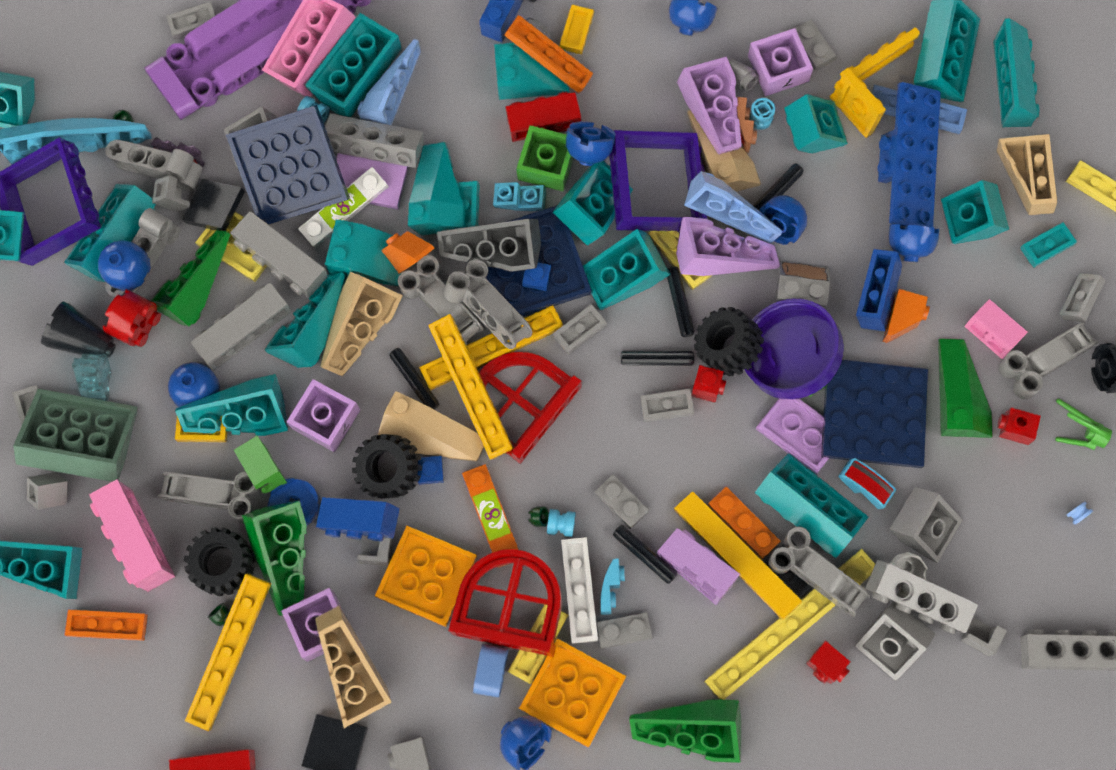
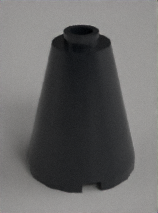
[41,301,116,360]
[1091,343,1116,393]

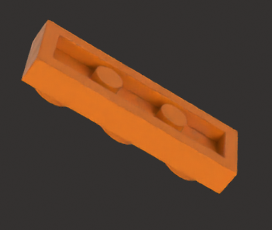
[707,486,781,560]
[64,610,148,641]

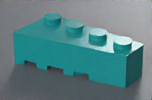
[0,541,83,599]

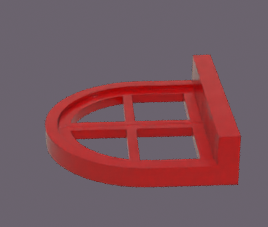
[479,352,582,464]
[448,549,562,657]

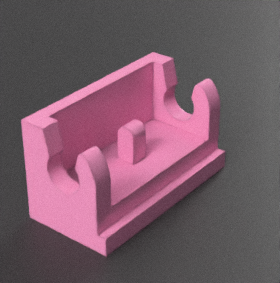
[964,299,1028,359]

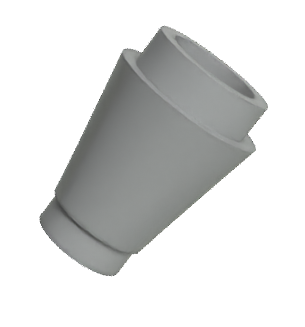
[728,58,759,91]

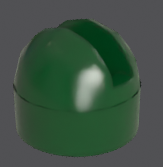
[113,110,134,122]
[528,506,549,527]
[208,603,230,626]

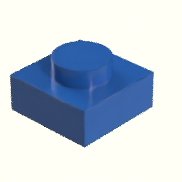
[522,263,551,291]
[417,456,444,485]

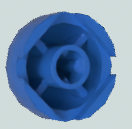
[669,0,717,36]
[566,121,615,166]
[759,195,807,245]
[889,224,940,262]
[98,240,151,291]
[168,362,220,407]
[500,716,552,770]

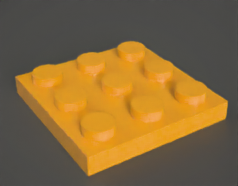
[375,525,478,627]
[519,638,626,748]

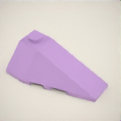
[677,57,741,155]
[676,217,780,276]

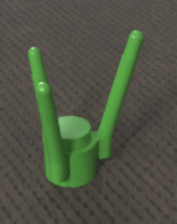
[1055,399,1112,450]

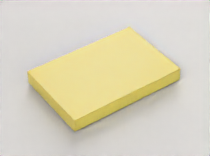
[195,212,267,282]

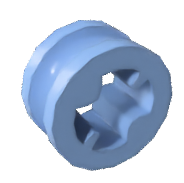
[1066,501,1093,525]

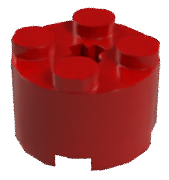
[103,289,161,347]

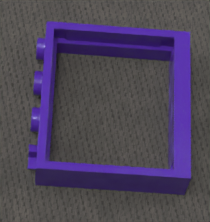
[609,130,707,231]
[0,137,101,266]

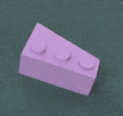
[657,528,740,605]

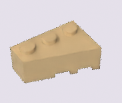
[996,134,1057,215]

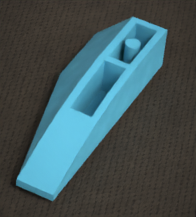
[0,118,152,164]

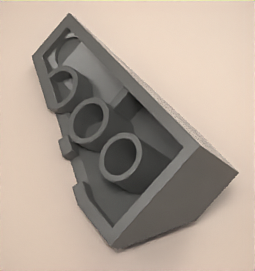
[437,219,541,271]

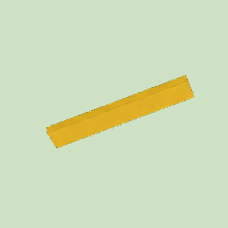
[419,305,563,390]
[428,314,514,460]
[674,491,802,620]
[185,574,271,731]

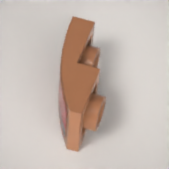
[737,97,757,153]

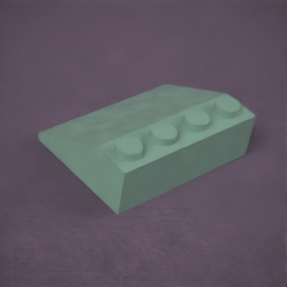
[13,389,138,482]

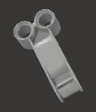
[105,140,203,191]
[105,208,180,297]
[398,255,484,345]
[444,259,532,349]
[999,322,1099,399]
[157,472,262,524]
[768,527,870,617]

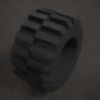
[694,307,764,376]
[352,434,422,499]
[184,527,255,596]

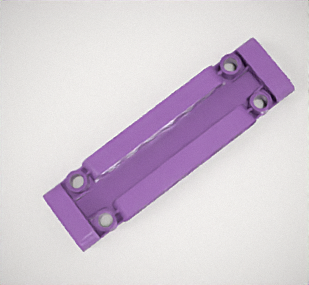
[144,0,372,120]

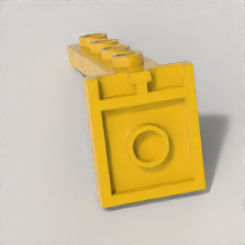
[829,27,920,138]

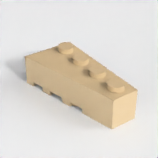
[315,606,391,728]

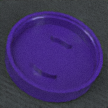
[745,298,844,399]

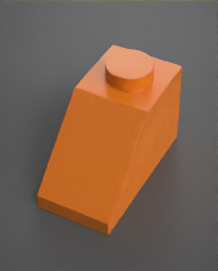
[381,231,435,274]
[882,289,930,343]

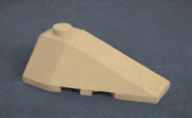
[687,110,761,192]
[320,272,403,376]
[378,391,484,462]

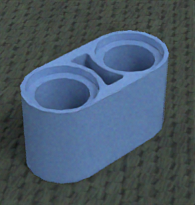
[473,644,508,698]

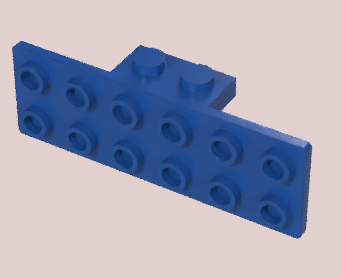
[877,82,941,227]

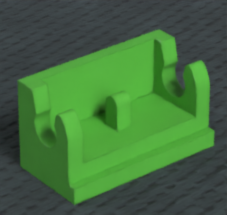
[234,435,287,494]

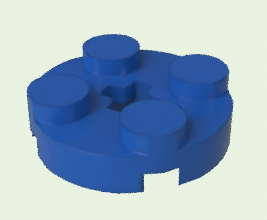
[268,478,320,526]

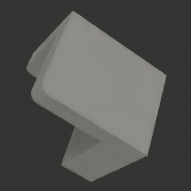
[152,175,190,212]
[27,472,67,510]
[357,538,393,566]
[961,618,1007,656]

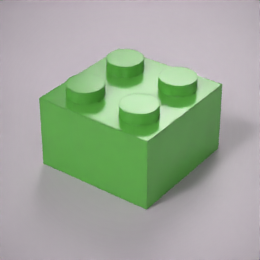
[516,126,574,192]

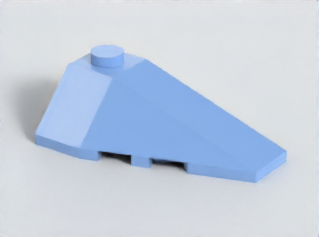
[357,39,421,125]
[684,171,782,243]

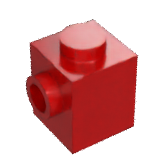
[691,365,726,403]
[997,407,1041,445]
[806,641,851,684]

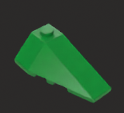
[151,230,230,327]
[938,339,993,438]
[242,501,307,616]
[629,699,741,763]

